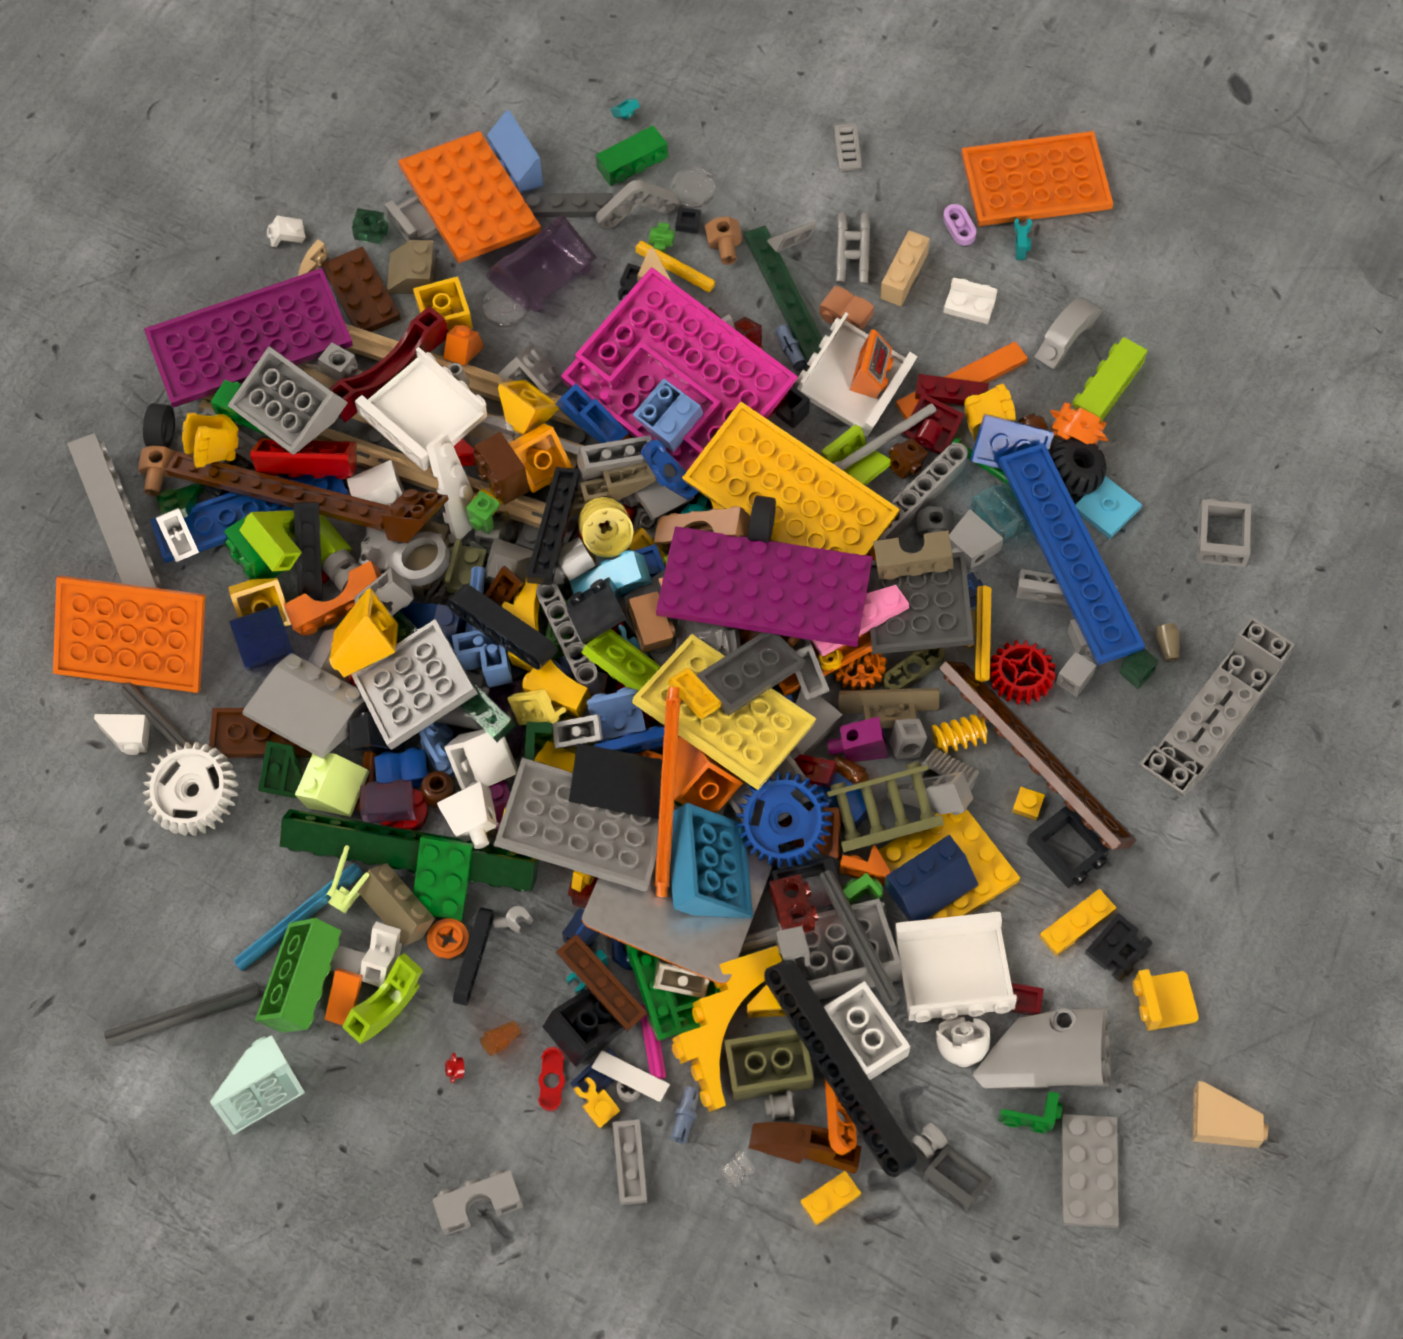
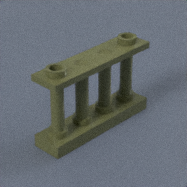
[827,761,944,852]

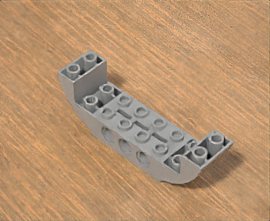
[1139,617,1295,796]

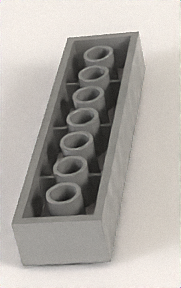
[67,433,164,589]

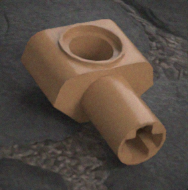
[705,216,742,265]
[138,445,176,497]

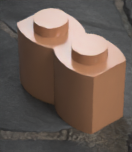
[820,286,874,331]

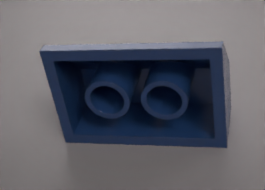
[884,834,978,921]

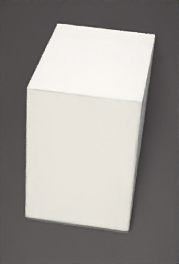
[156,508,199,562]

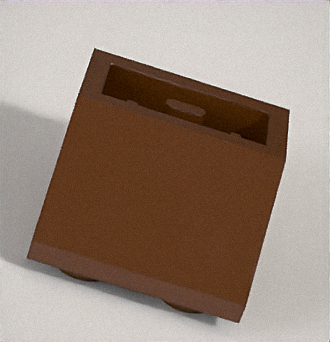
[381,489,449,543]

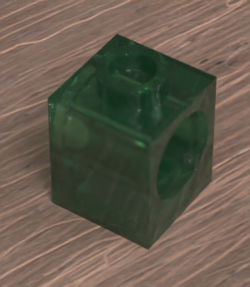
[351,208,389,244]
[1119,648,1159,689]

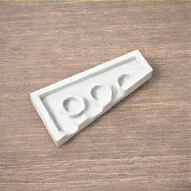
[426,433,475,543]

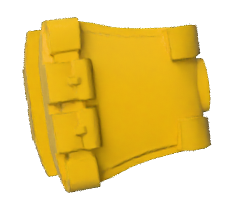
[964,383,1016,441]
[182,412,239,468]

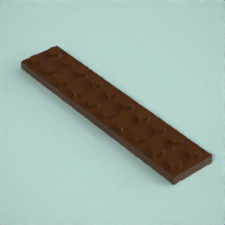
[939,661,1137,850]

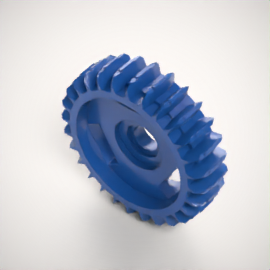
[736,771,832,868]

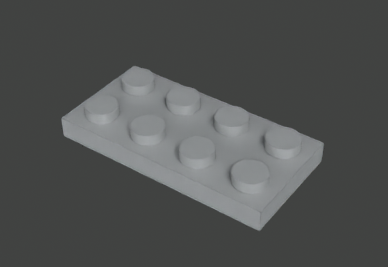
[1061,1114,1119,1228]

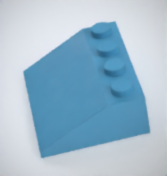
[670,803,753,918]

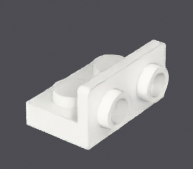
[943,278,997,324]

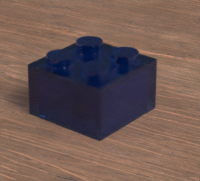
[229,605,294,671]

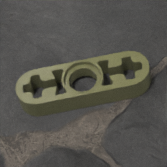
[883,648,945,690]

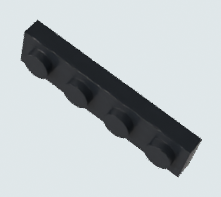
[294,502,323,600]

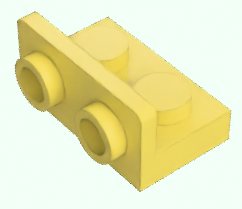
[508,689,567,725]

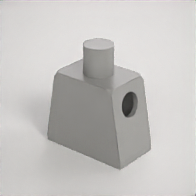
[949,509,1004,569]

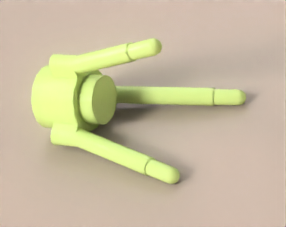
[327,845,369,914]

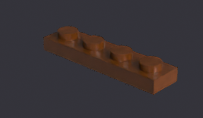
[556,934,647,1032]

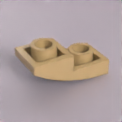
[298,239,328,276]

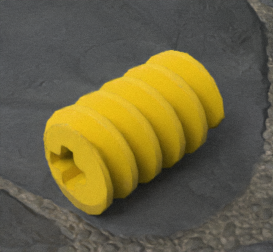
[931,714,987,754]

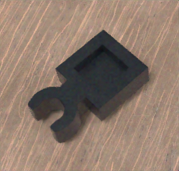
[618,263,641,301]

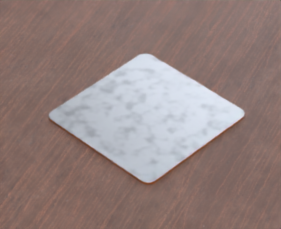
[582,846,773,984]

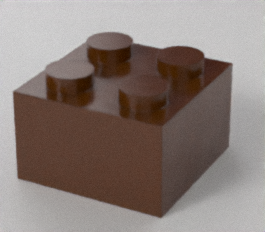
[474,432,529,505]

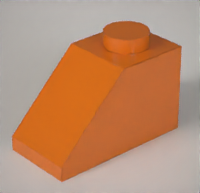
[443,325,484,366]

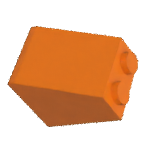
[674,737,743,813]

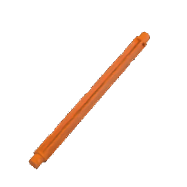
[654,687,681,898]

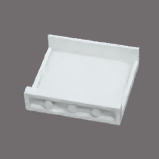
[796,312,918,437]
[355,347,487,471]
[895,912,1017,1022]

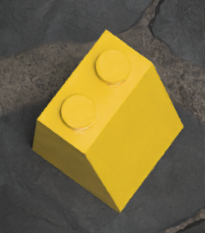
[329,588,398,677]

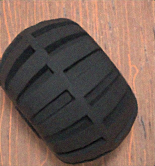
[1050,438,1107,497]

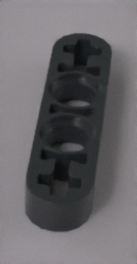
[453,907,494,1006]

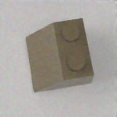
[387,240,436,294]

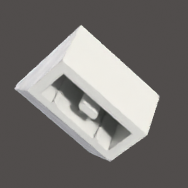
[444,726,518,790]

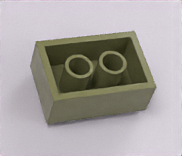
[724,1029,814,1101]

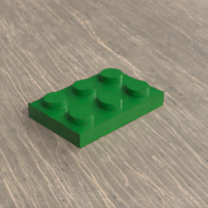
[413,835,473,921]

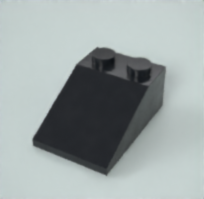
[542,988,625,1067]

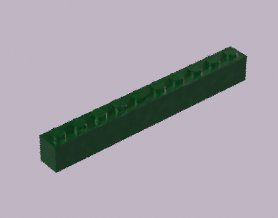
[280,809,539,892]

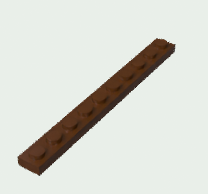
[166,451,389,531]

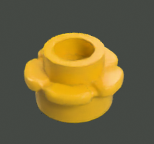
[818,649,843,671]

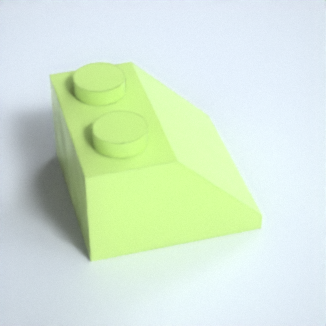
[295,753,369,817]

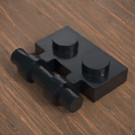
[1084,913,1153,982]

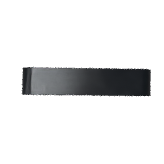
[447,584,557,670]

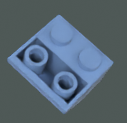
[633,378,704,452]

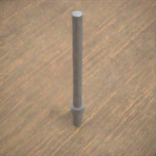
[832,403,936,471]

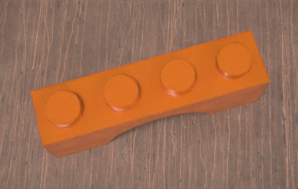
[284,561,382,636]

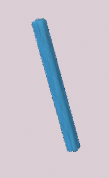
[233,863,363,971]

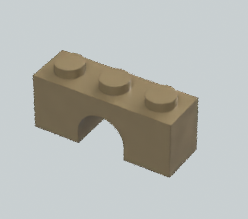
[873,530,954,580]

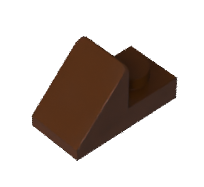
[485,565,525,607]

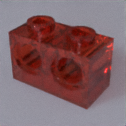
[770,874,818,933]

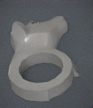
[358,527,450,586]

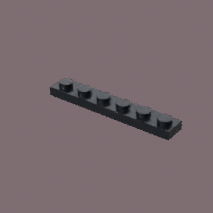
[526,467,580,585]

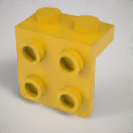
[1133,969,1199,1031]

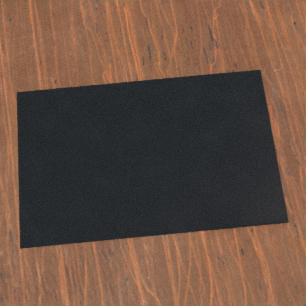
[568,743,662,819]

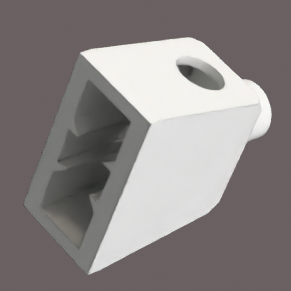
[437,782,497,849]

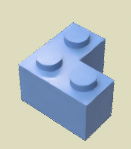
[452,630,513,688]

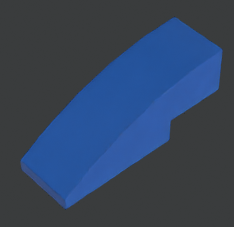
[555,384,628,443]

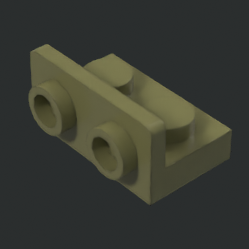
[442,539,487,593]

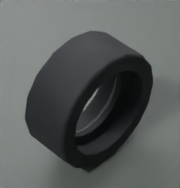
[143,403,175,448]
[748,495,776,543]

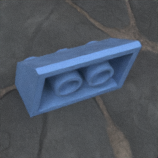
[487,110,543,194]

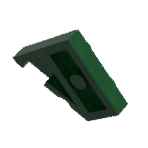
[156,483,204,518]
[258,741,303,799]

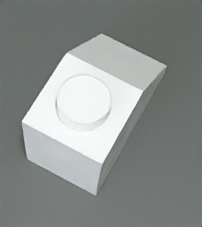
[94,714,150,755]

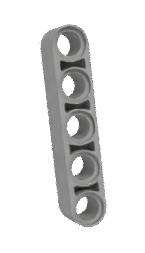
[536,582,601,694]

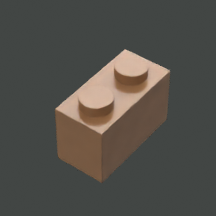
[627,591,675,653]

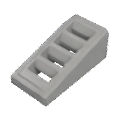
[833,123,862,172]

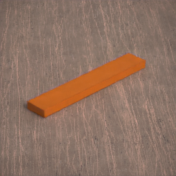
[895,341,1028,420]

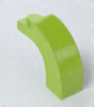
[342,953,423,1044]

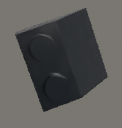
[567,577,627,644]

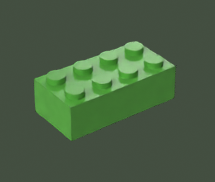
[255,918,341,1033]

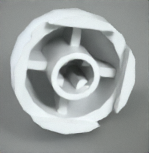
[936,1017,990,1067]

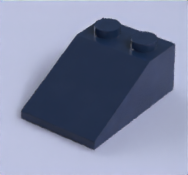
[395,602,466,649]

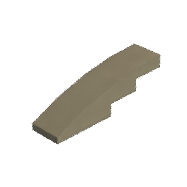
[570,462,656,517]

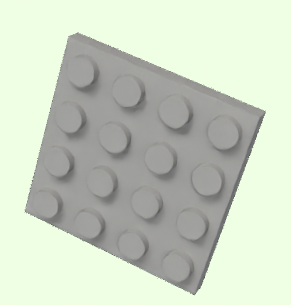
[351,619,478,750]

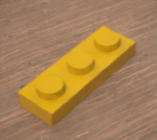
[1039,888,1117,956]

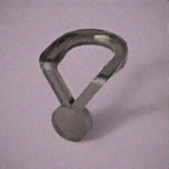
[492,511,520,544]

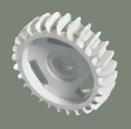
[143,742,238,836]

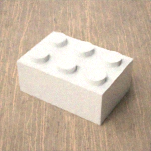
[824,981,911,1080]

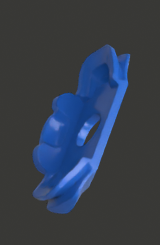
[641,440,699,500]

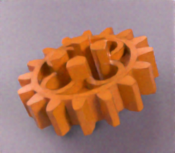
[832,651,886,691]

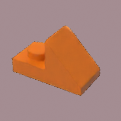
[839,844,891,886]

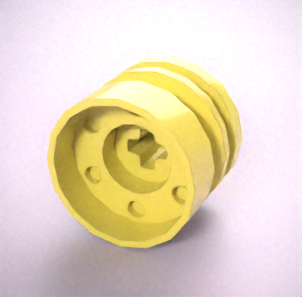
[578,497,634,558]

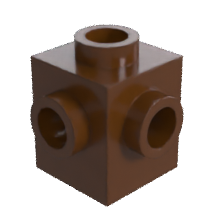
[889,438,928,479]

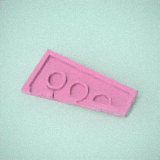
[811,585,909,657]

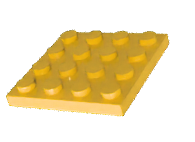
[878,809,1020,919]

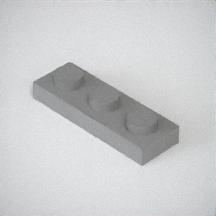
[613,1119,648,1205]

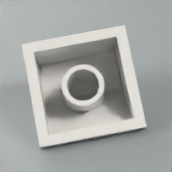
[347,460,405,506]

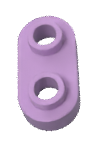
[943,204,976,246]

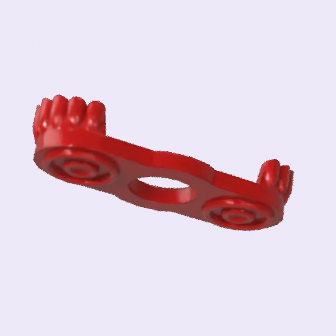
[538,1047,565,1111]

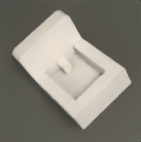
[267,216,305,247]

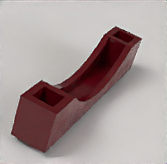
[329,306,449,423]

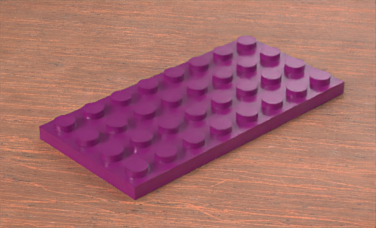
[144,268,353,408]
[656,526,873,647]

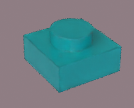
[610,98,640,119]

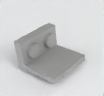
[498,344,562,394]

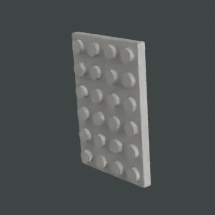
[494,758,659,892]

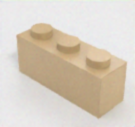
[880,231,930,307]

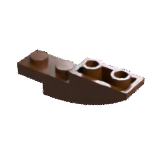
[748,1122,862,1174]

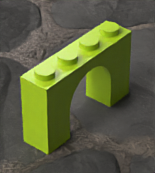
[239,510,352,571]

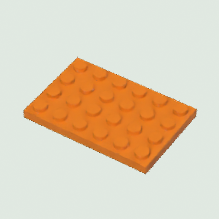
[398,131,541,263]
[961,131,1113,227]
[53,575,206,693]

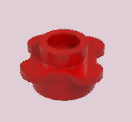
[445,1053,464,1083]

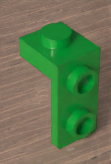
[998,1091,1063,1133]

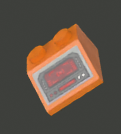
[850,329,894,399]

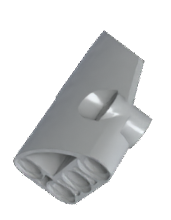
[973,1008,1111,1089]

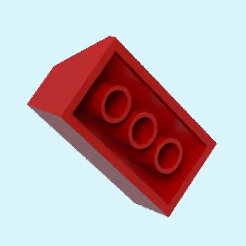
[250,438,357,479]

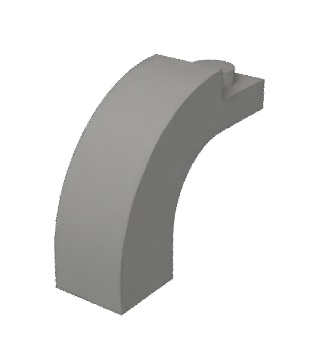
[1035,297,1103,369]

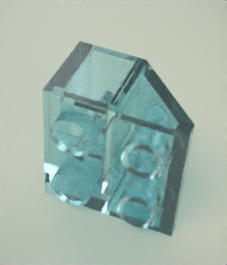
[971,485,1030,544]

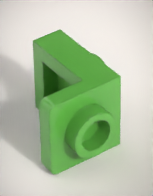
[466,491,500,534]
[842,873,883,905]

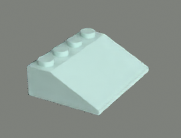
[210,1035,305,1135]

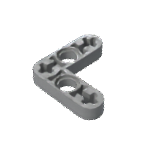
[596,180,680,230]

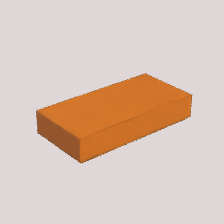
[324,968,363,1025]

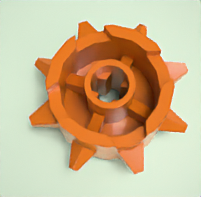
[1050,402,1108,444]

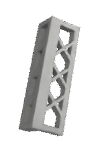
[1016,569,1118,607]

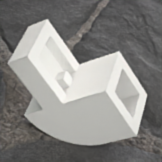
[360,922,402,987]

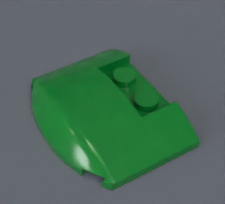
[626,944,720,1041]

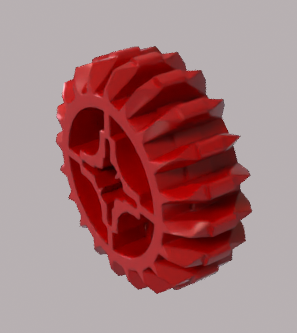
[989,639,1056,706]

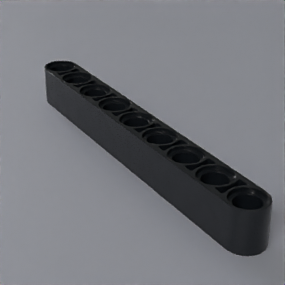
[764,960,917,1178]

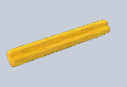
[636,241,715,292]
[975,585,992,682]

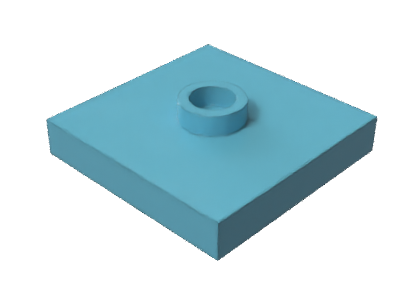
[1075,476,1142,539]

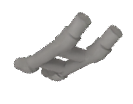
[836,212,870,284]

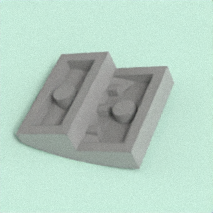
[632,464,695,521]

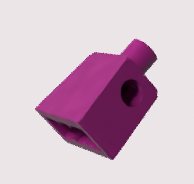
[827,717,888,763]

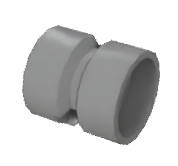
[322,549,360,593]

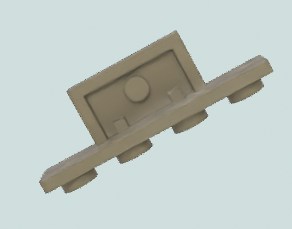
[838,688,940,728]

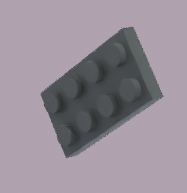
[696,632,805,716]

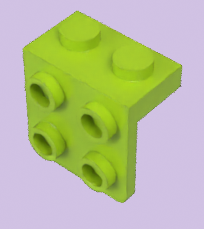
[821,424,891,485]

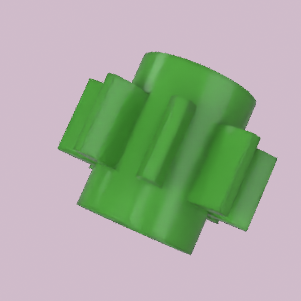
[649,222,675,252]

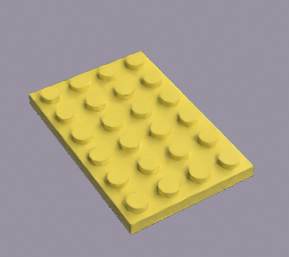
[632,634,816,790]

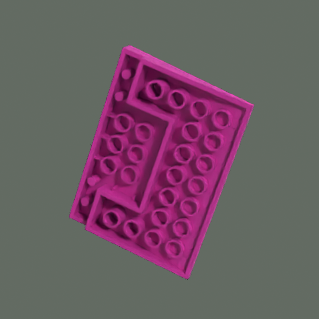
[561,267,798,472]

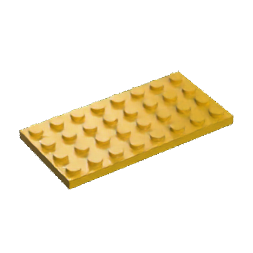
[682,401,900,556]

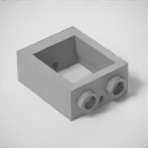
[1196,499,1251,567]

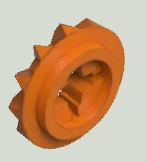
[427,918,469,960]

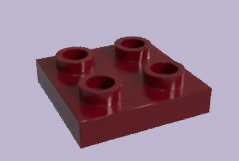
[901,393,965,455]

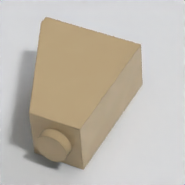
[1193,1081,1268,1148]

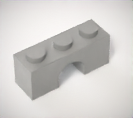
[432,1169,523,1236]

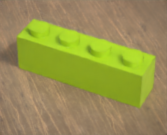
[1072,337,1148,422]

